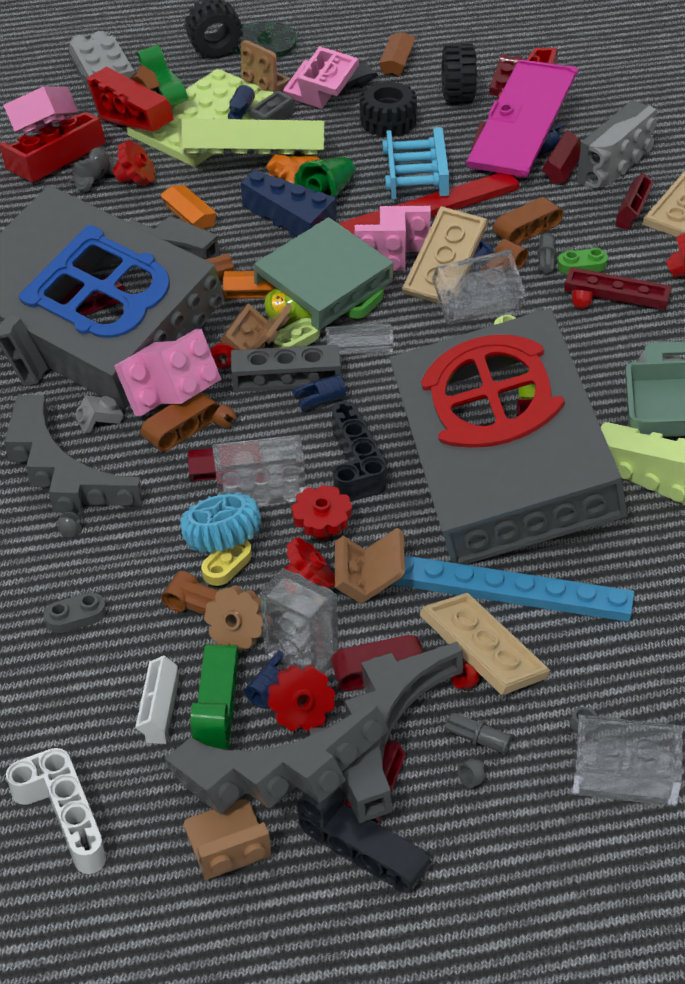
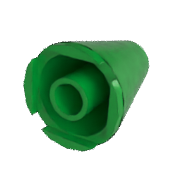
[294,157,355,198]

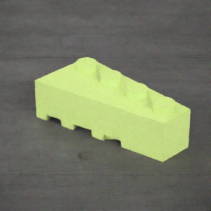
[601,422,685,505]

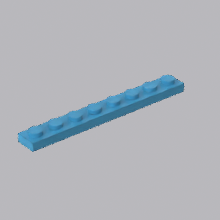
[391,556,634,622]

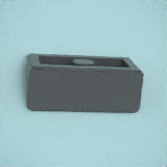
[248,90,295,120]

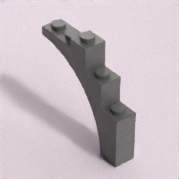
[89,216,219,273]
[4,395,143,513]
[341,642,463,824]
[165,701,389,814]

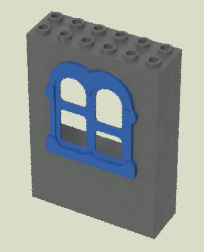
[0,185,225,409]

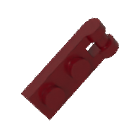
[489,54,523,96]

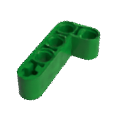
[137,44,188,107]
[191,644,239,750]

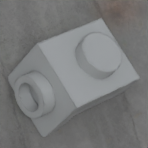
[76,395,124,433]

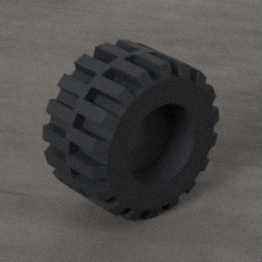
[185,0,243,59]
[441,43,477,102]
[360,82,417,136]

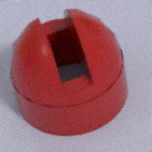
[571,290,593,309]
[451,663,480,690]

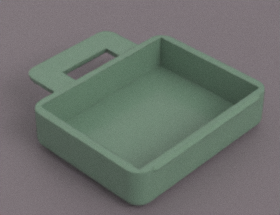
[625,341,685,437]

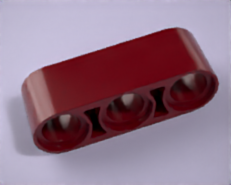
[330,635,424,691]

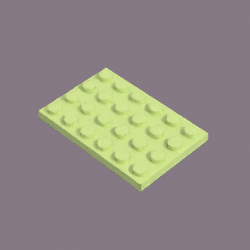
[127,69,274,167]

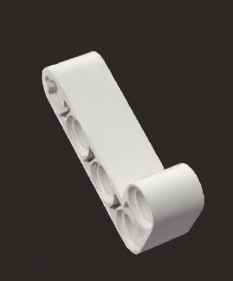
[6,748,106,874]

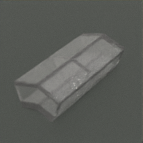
[325,323,394,355]

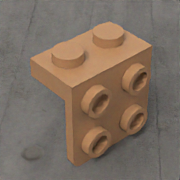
[241,40,291,92]
[220,303,292,350]
[335,528,405,604]
[184,799,271,880]

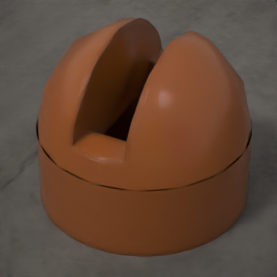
[212,404,237,428]

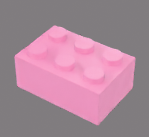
[3,86,79,134]

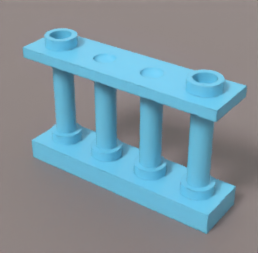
[383,127,449,199]

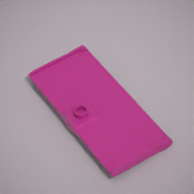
[466,60,579,177]

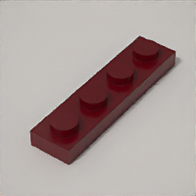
[564,267,672,310]

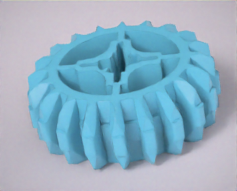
[180,492,261,554]

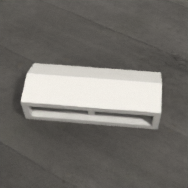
[135,656,179,744]

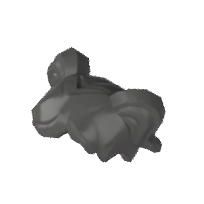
[68,147,117,193]

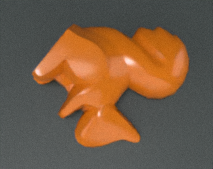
[266,154,320,183]

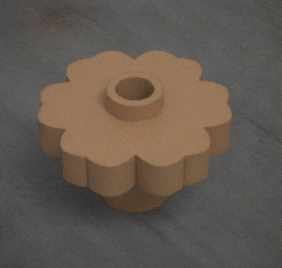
[204,585,268,651]

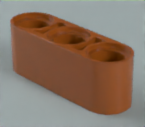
[493,197,563,245]
[140,391,220,452]

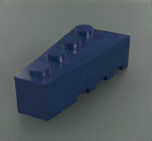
[241,170,337,237]

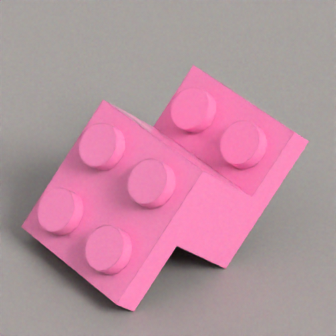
[283,46,359,109]
[355,206,431,271]
[114,329,221,416]

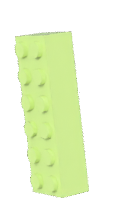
[179,119,324,154]

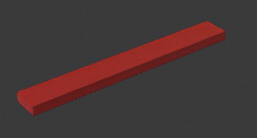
[338,173,519,235]

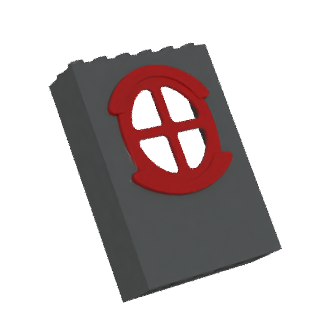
[389,308,628,565]

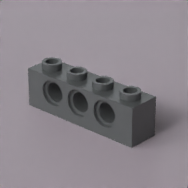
[231,344,341,392]

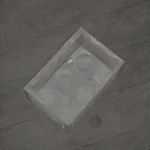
[432,249,527,325]
[212,435,306,506]
[260,568,338,673]
[572,715,682,806]

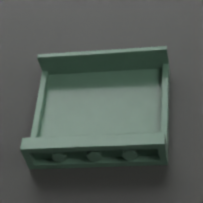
[254,217,394,331]

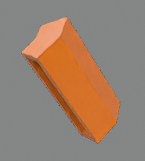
[160,185,217,229]
[223,271,278,299]

